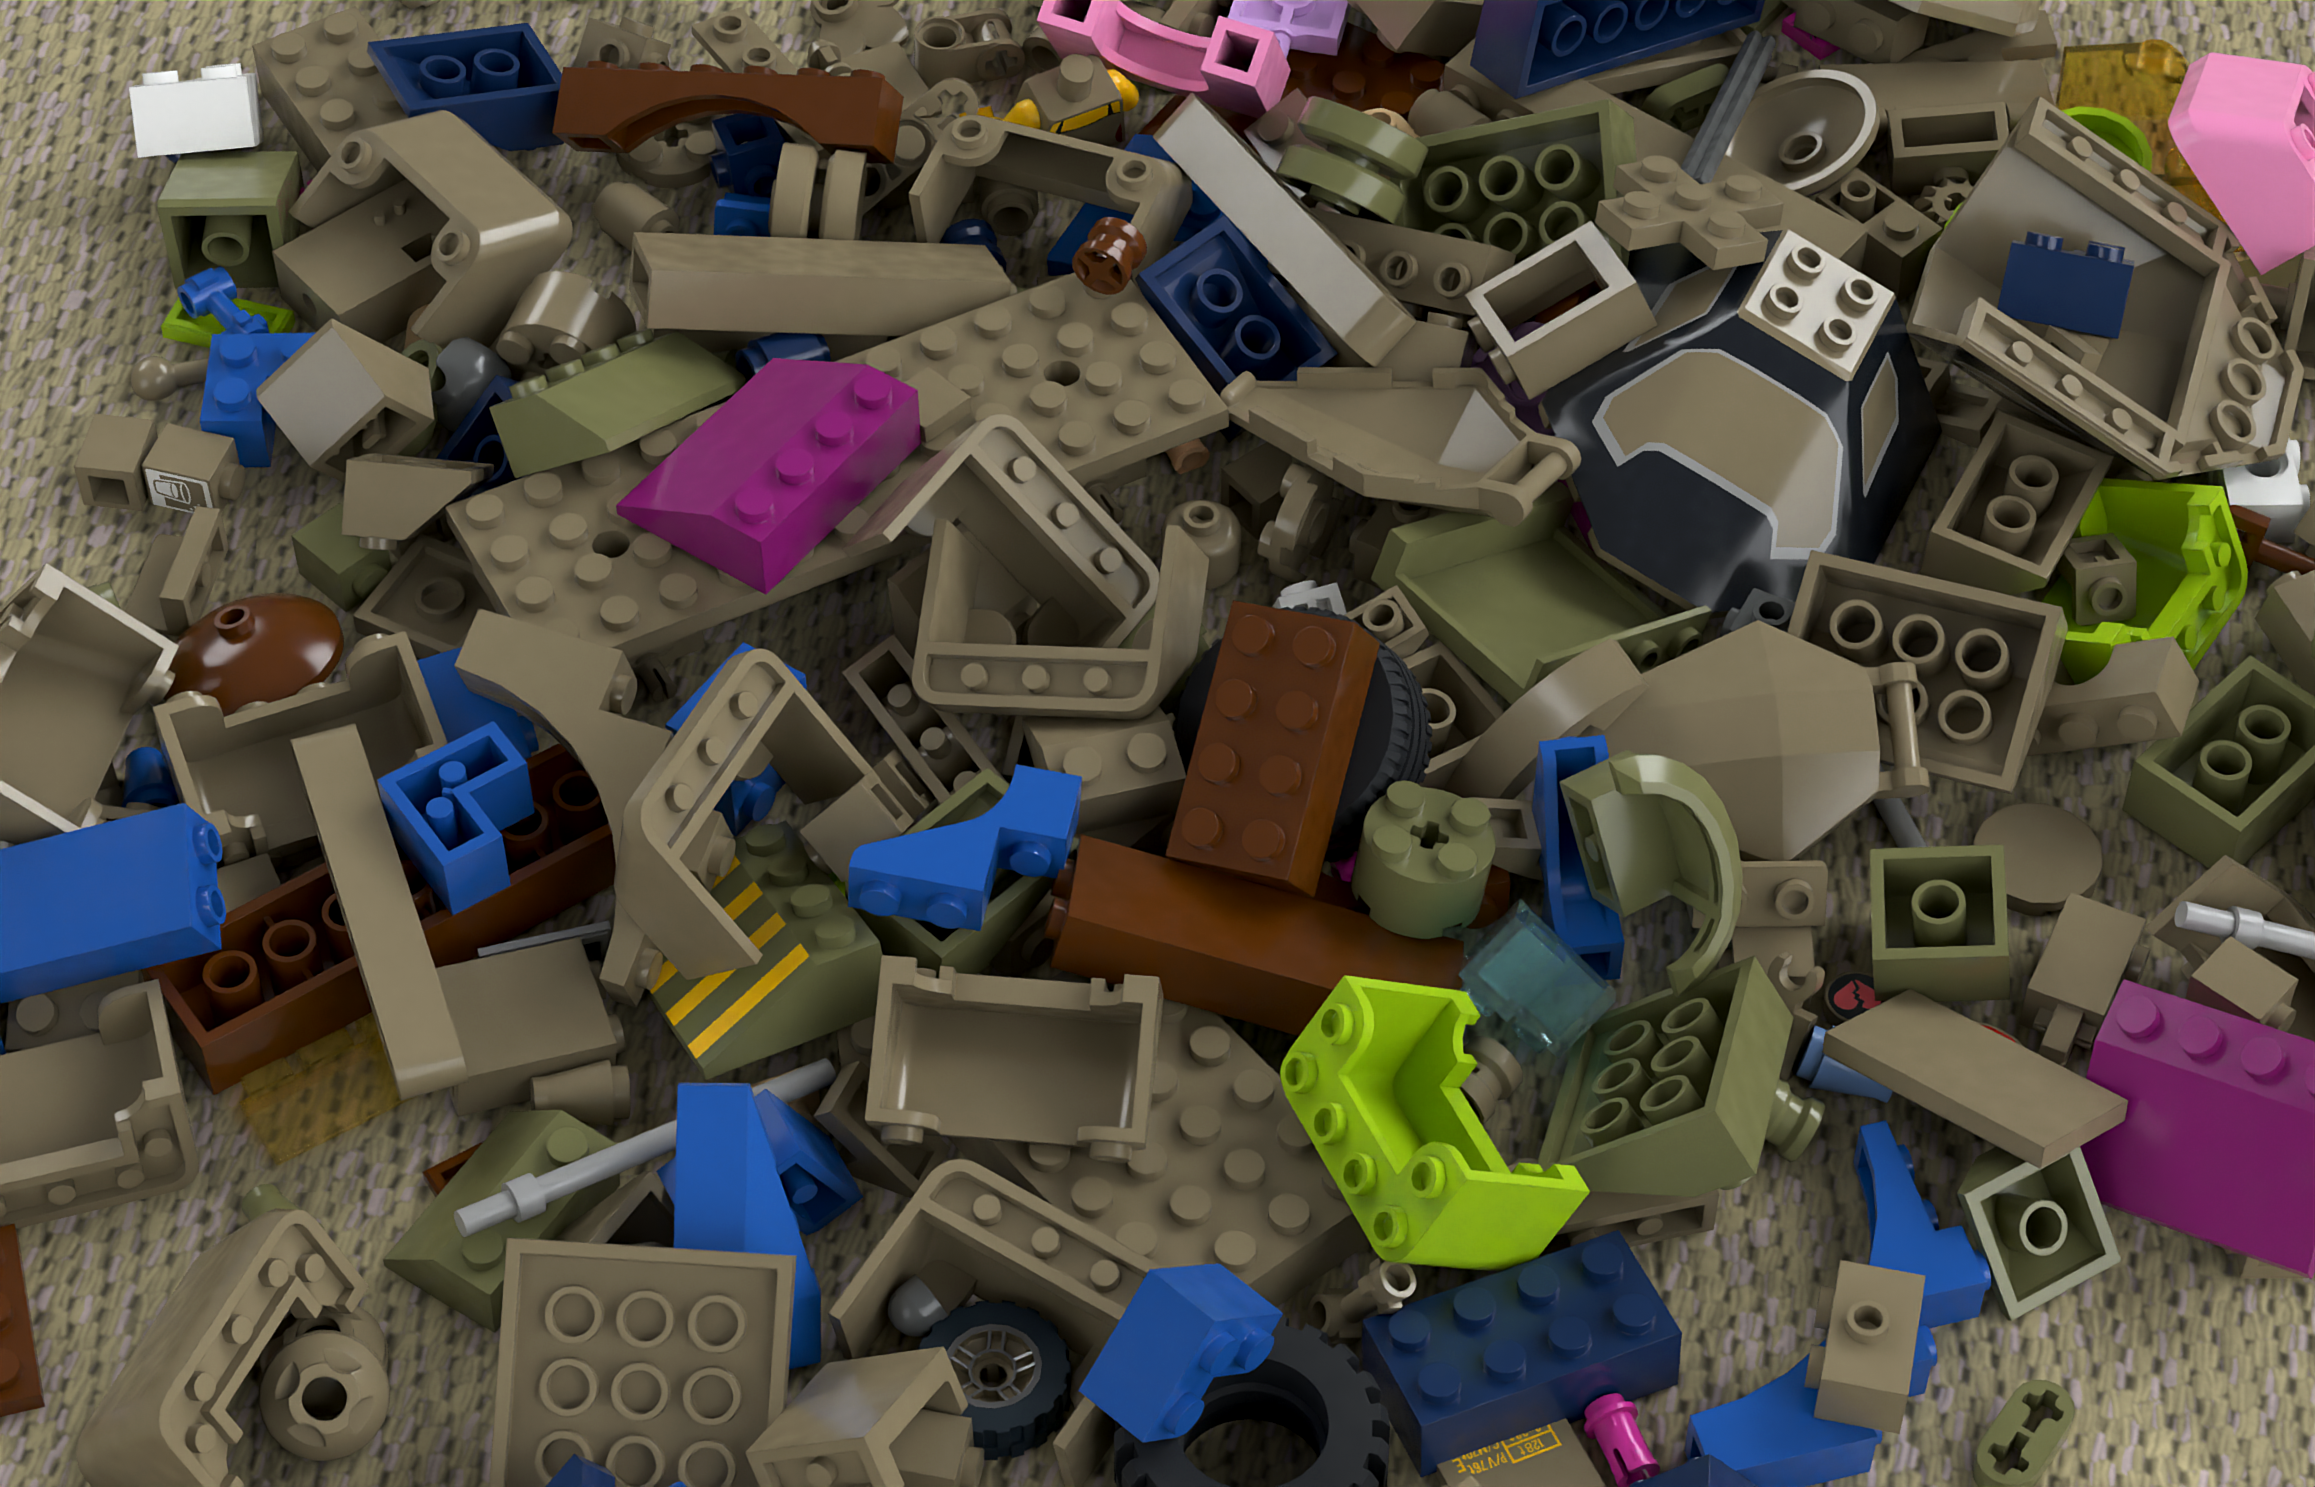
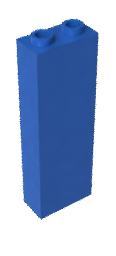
[0,803,226,1004]

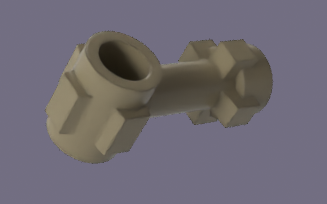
[1307,1258,1416,1344]

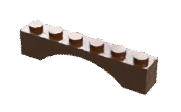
[552,61,904,164]

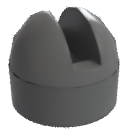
[888,1274,948,1337]

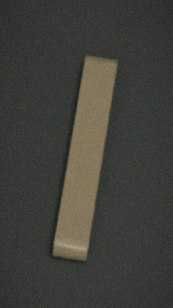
[1153,92,1417,367]
[290,723,469,1101]

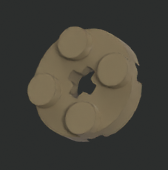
[616,115,723,188]
[1257,463,1343,584]

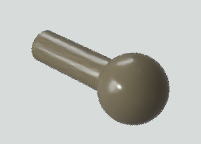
[131,356,209,401]

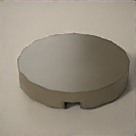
[1972,803,2103,916]

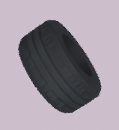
[1172,606,1432,864]

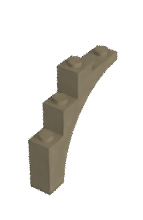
[454,608,736,1008]

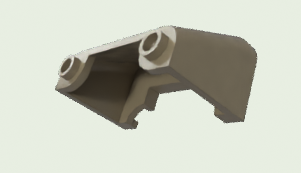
[0,563,179,845]
[865,955,1164,1163]
[0,979,199,1229]
[76,1208,369,1487]

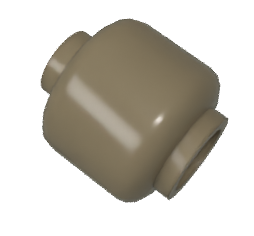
[1161,499,1242,590]

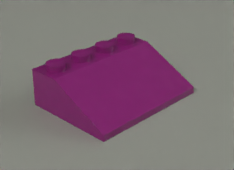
[616,358,921,595]
[2080,979,2315,1280]

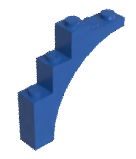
[1684,1120,1991,1487]

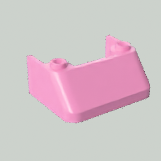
[2168,52,2315,275]

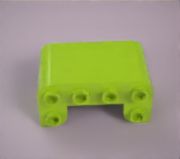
[1280,975,1590,1272]

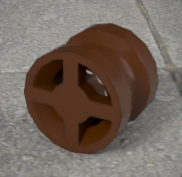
[1072,217,1147,295]

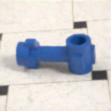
[177,266,270,334]

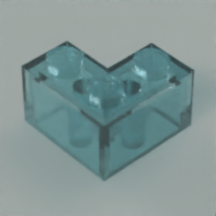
[1458,899,1616,1059]

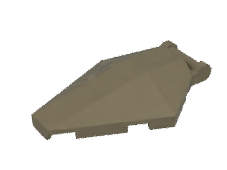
[1220,367,1581,527]
[1578,620,1930,861]

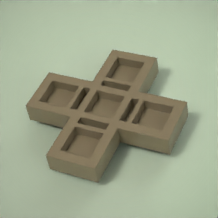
[1595,156,1784,270]

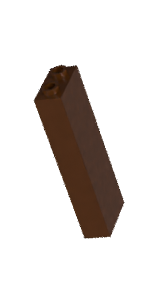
[1043,834,1464,1036]

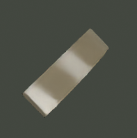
[1443,638,1649,800]

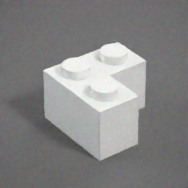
[129,63,263,158]

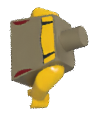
[959,54,1139,146]

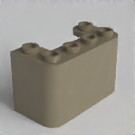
[153,631,448,874]

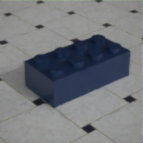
[1362,1230,1682,1478]

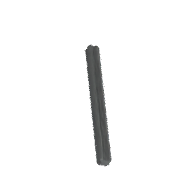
[1680,30,1776,184]

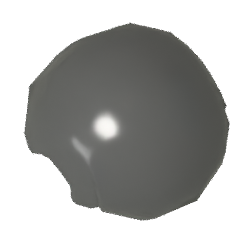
[431,337,512,433]

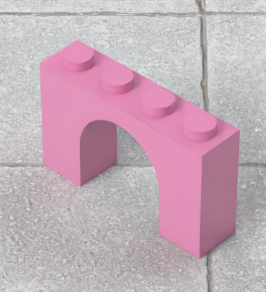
[1037,0,1291,119]

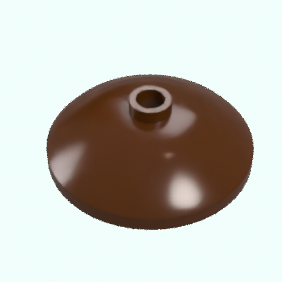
[163,593,344,717]

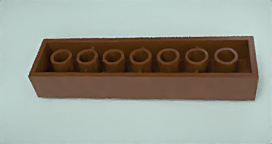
[141,743,616,1095]

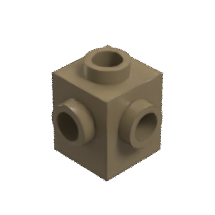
[573,16,671,69]

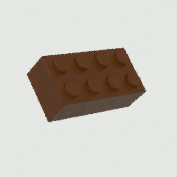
[1165,600,1380,898]

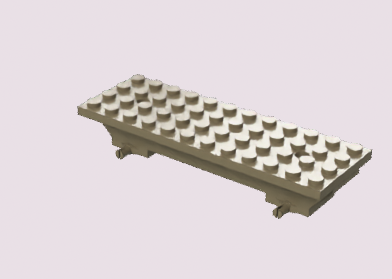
[445,272,1229,703]

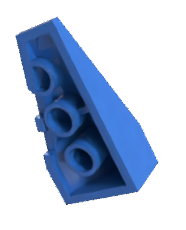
[673,1083,821,1370]

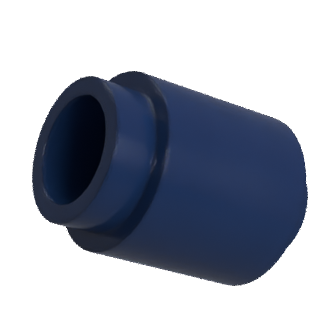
[736,332,831,382]

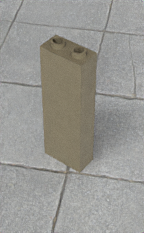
[629,232,1017,336]

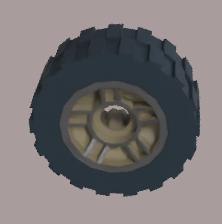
[918,1300,1071,1460]

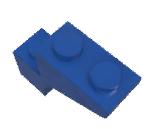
[1532,735,1625,985]
[848,764,1082,931]

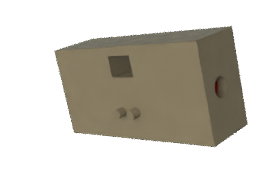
[272,178,450,344]

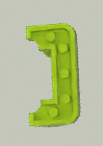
[2042,478,2248,685]

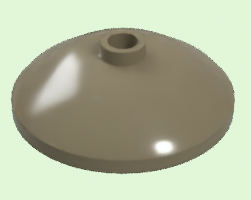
[1725,69,1880,197]

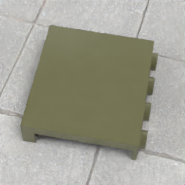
[1371,482,1712,704]

